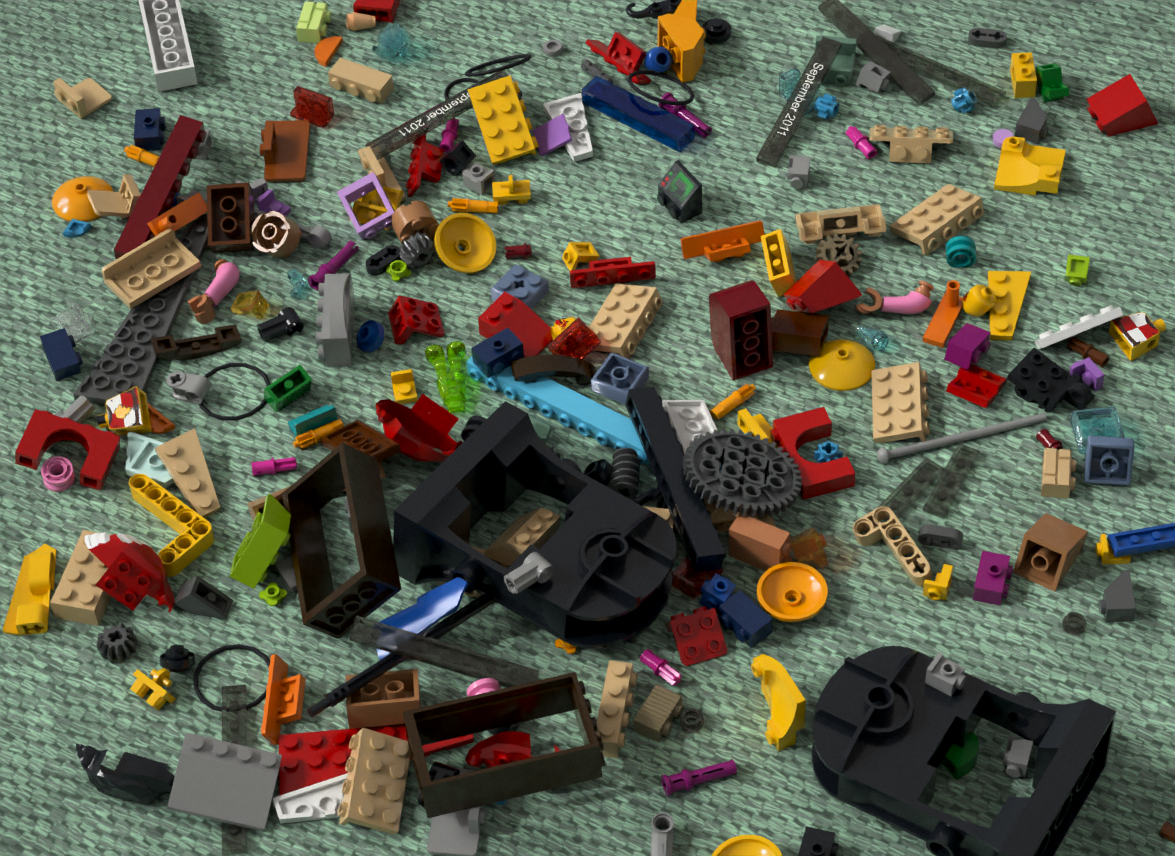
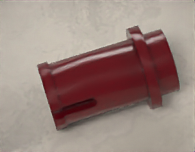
[505,243,532,260]
[1036,429,1063,450]

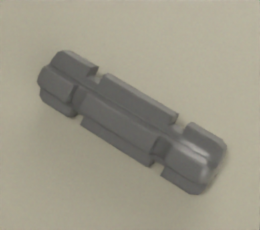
[581,60,613,88]

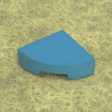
[63,219,92,238]

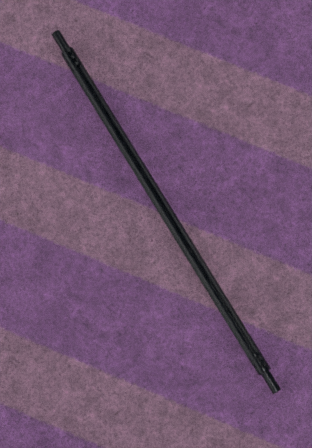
[307,488,657,717]

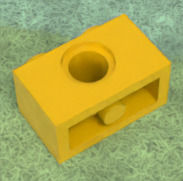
[1010,52,1037,98]

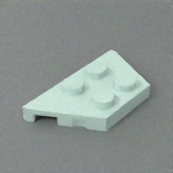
[125,431,206,488]

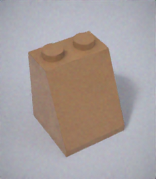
[1013,513,1088,592]

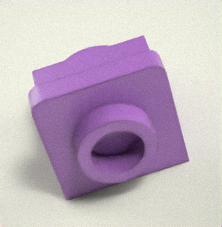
[257,189,291,216]
[1069,357,1104,391]

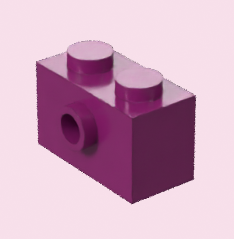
[944,323,991,370]
[973,551,1013,606]

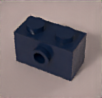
[134,108,166,151]
[40,328,83,381]
[471,328,524,378]
[719,590,773,648]

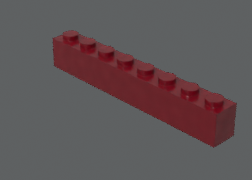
[114,115,207,259]

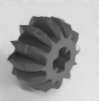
[399,232,436,269]
[96,623,138,663]

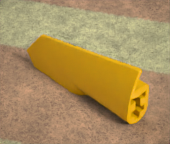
[2,544,56,635]

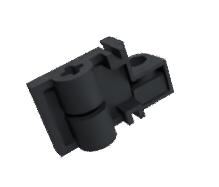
[1007,348,1095,412]

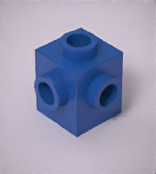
[699,573,736,614]

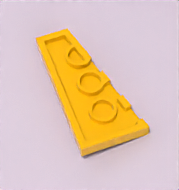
[988,271,1031,340]

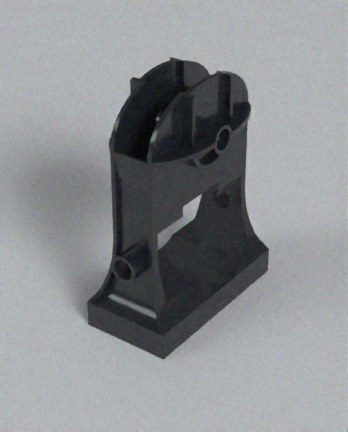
[393,401,677,648]
[812,646,1116,856]

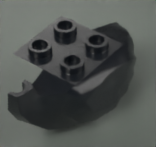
[76,744,175,804]

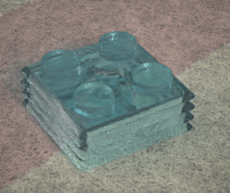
[1070,406,1125,454]

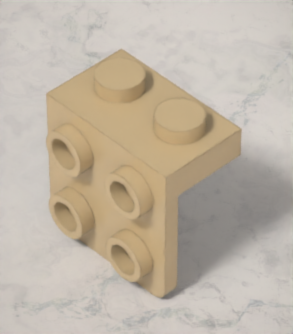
[53,78,112,119]
[87,174,141,218]

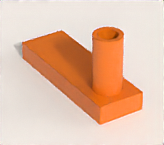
[147,192,207,236]
[922,280,963,348]

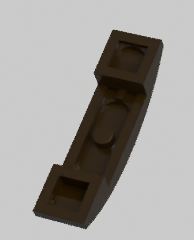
[151,324,241,360]
[510,355,596,384]

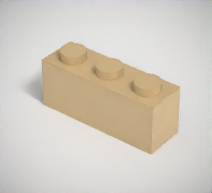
[328,57,394,104]

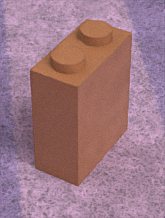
[729,513,792,571]

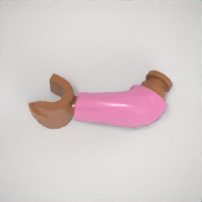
[187,259,240,324]
[854,281,934,315]

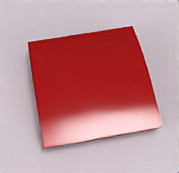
[946,365,1007,408]

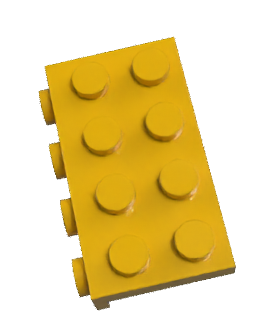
[468,75,539,166]

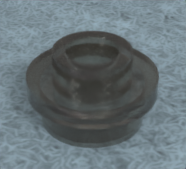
[1062,612,1086,635]
[680,709,704,732]

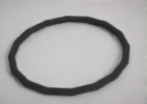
[465,54,532,77]
[627,70,694,106]
[199,363,270,420]
[193,644,270,713]

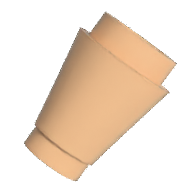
[346,12,375,32]

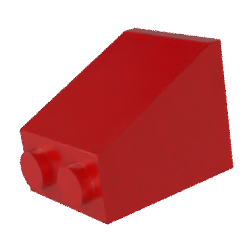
[1087,74,1158,137]
[783,260,862,313]

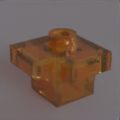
[790,527,829,568]

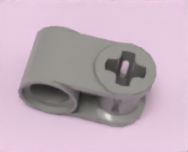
[166,371,212,404]

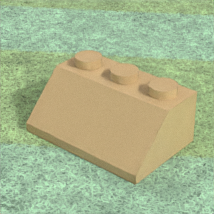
[484,507,561,566]

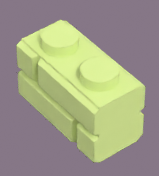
[296,1,331,43]

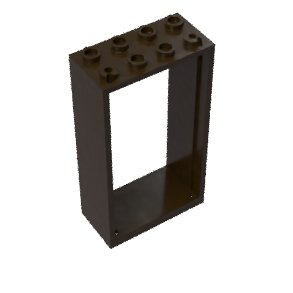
[282,443,402,639]
[403,672,605,818]

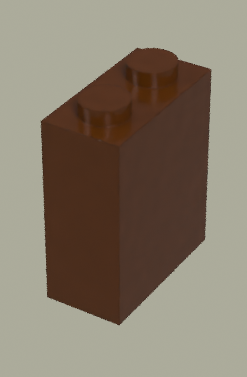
[771,309,829,356]

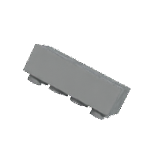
[316,273,355,367]

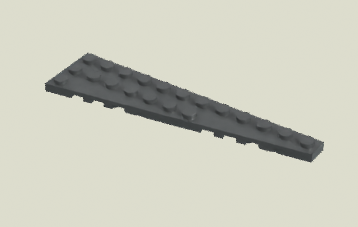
[73,214,208,405]

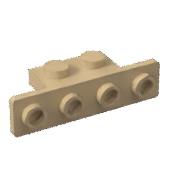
[358,144,406,201]

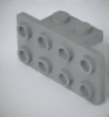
[427,768,486,856]

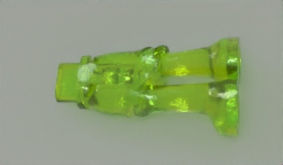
[425,341,466,413]

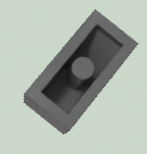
[1015,97,1049,144]
[1099,570,1136,622]
[174,576,233,619]

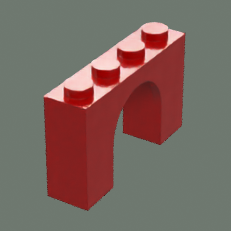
[770,407,855,500]
[15,409,120,490]

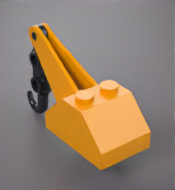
[626,0,706,83]

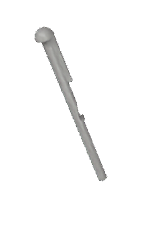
[877,413,1047,464]

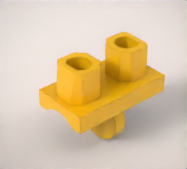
[492,175,531,205]
[130,668,176,710]

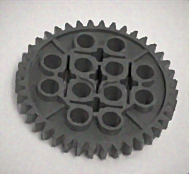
[682,429,802,518]

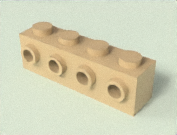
[595,660,637,758]

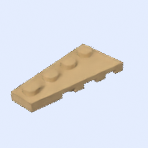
[155,428,220,518]

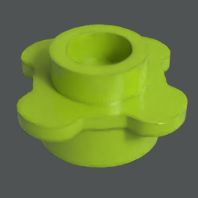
[386,260,411,281]
[259,582,287,606]

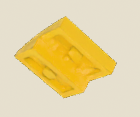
[350,186,404,230]

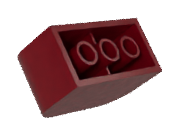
[709,280,773,381]

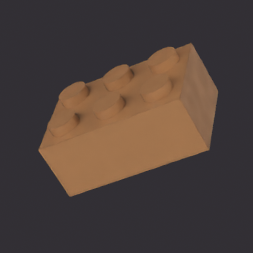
[346,669,421,729]

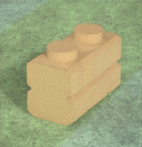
[1041,448,1076,499]

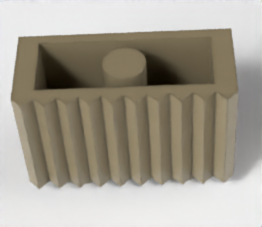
[633,684,684,743]

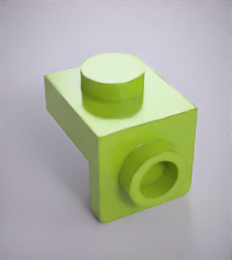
[1065,254,1090,286]

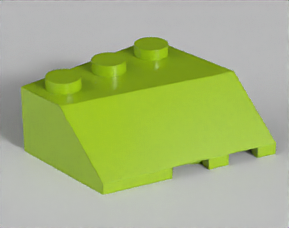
[229,493,291,589]

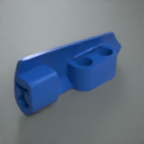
[373,577,469,660]

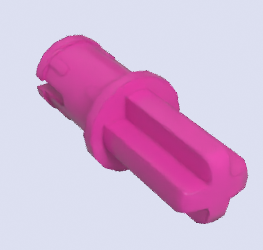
[439,117,460,152]
[846,126,878,159]
[251,457,297,476]
[640,649,682,686]

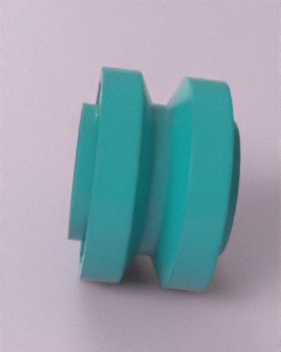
[946,236,977,268]

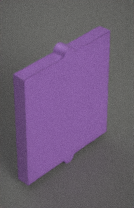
[532,114,573,156]

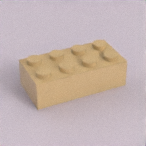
[50,530,112,626]

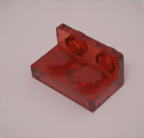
[290,86,335,128]
[546,317,601,360]

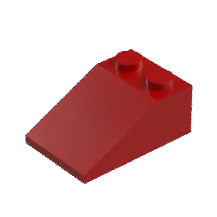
[478,292,553,358]

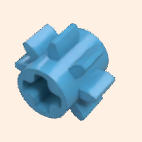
[951,87,977,114]
[814,93,839,119]
[814,441,843,463]

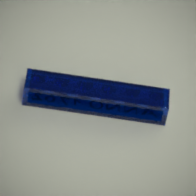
[582,75,695,153]

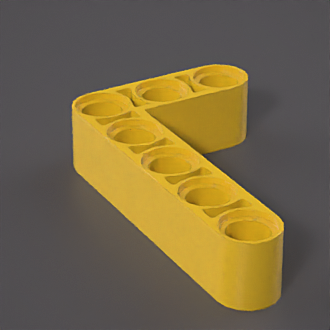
[129,474,214,577]

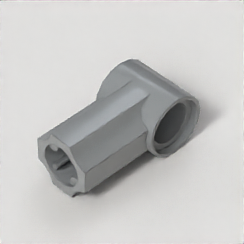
[504,552,555,594]
[651,813,674,856]

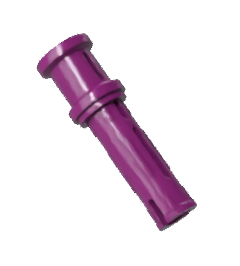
[658,92,712,138]
[308,241,359,291]
[661,759,737,797]

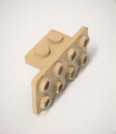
[869,125,953,163]

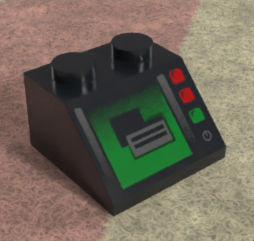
[657,160,702,224]

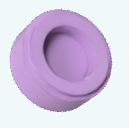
[993,129,1014,148]

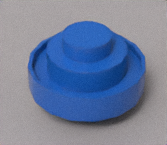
[357,320,384,352]

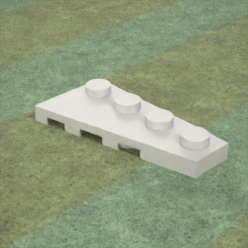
[543,93,593,162]
[1035,305,1123,349]
[272,773,348,824]

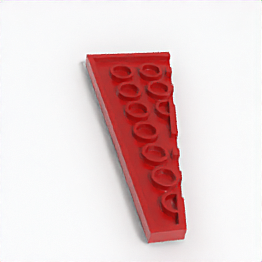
[279,724,474,796]

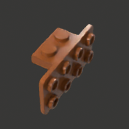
[260,120,310,182]

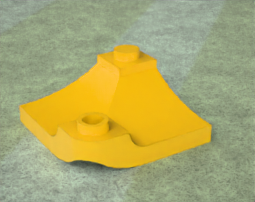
[994,136,1066,195]
[751,654,806,751]

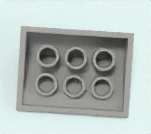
[167,732,282,832]

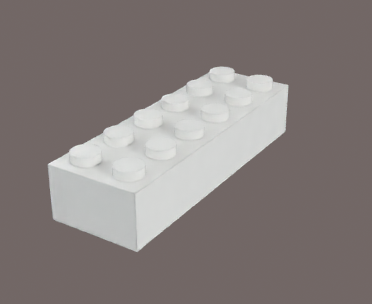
[139,0,198,92]

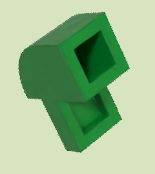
[1035,63,1070,102]
[941,732,979,780]

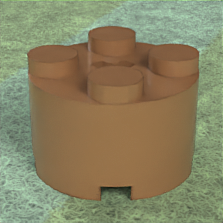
[391,201,439,245]
[251,211,302,258]

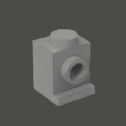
[856,61,891,92]
[787,155,810,189]
[462,162,495,195]
[925,652,966,696]
[1003,736,1033,778]

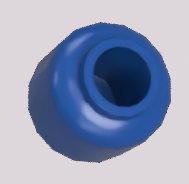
[644,46,673,73]

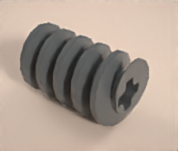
[610,448,641,498]

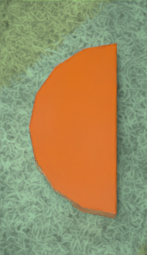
[314,36,343,67]
[148,403,175,434]

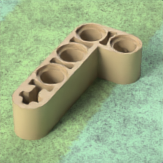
[853,506,933,587]

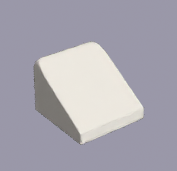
[875,24,902,44]

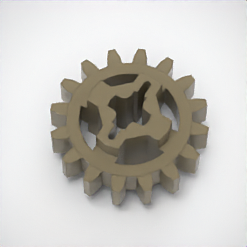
[815,233,862,277]

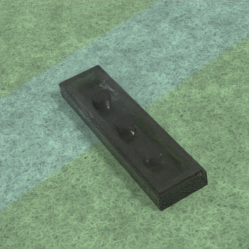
[923,444,980,519]
[876,457,945,523]

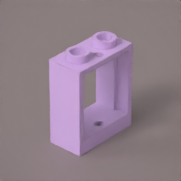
[337,172,395,239]

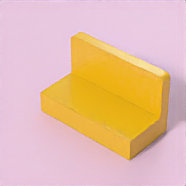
[737,408,779,447]

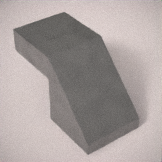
[269,551,297,592]

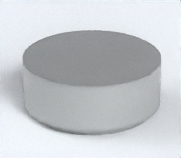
[543,40,563,57]

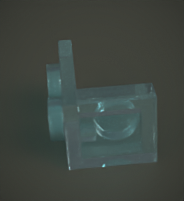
[779,67,815,116]

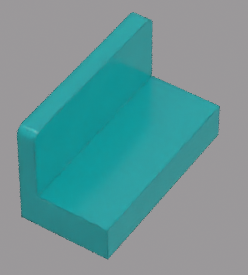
[288,404,338,437]

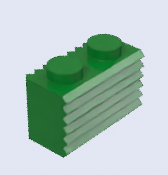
[264,365,312,412]

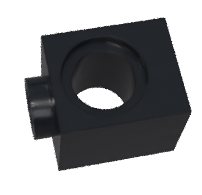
[439,140,477,176]

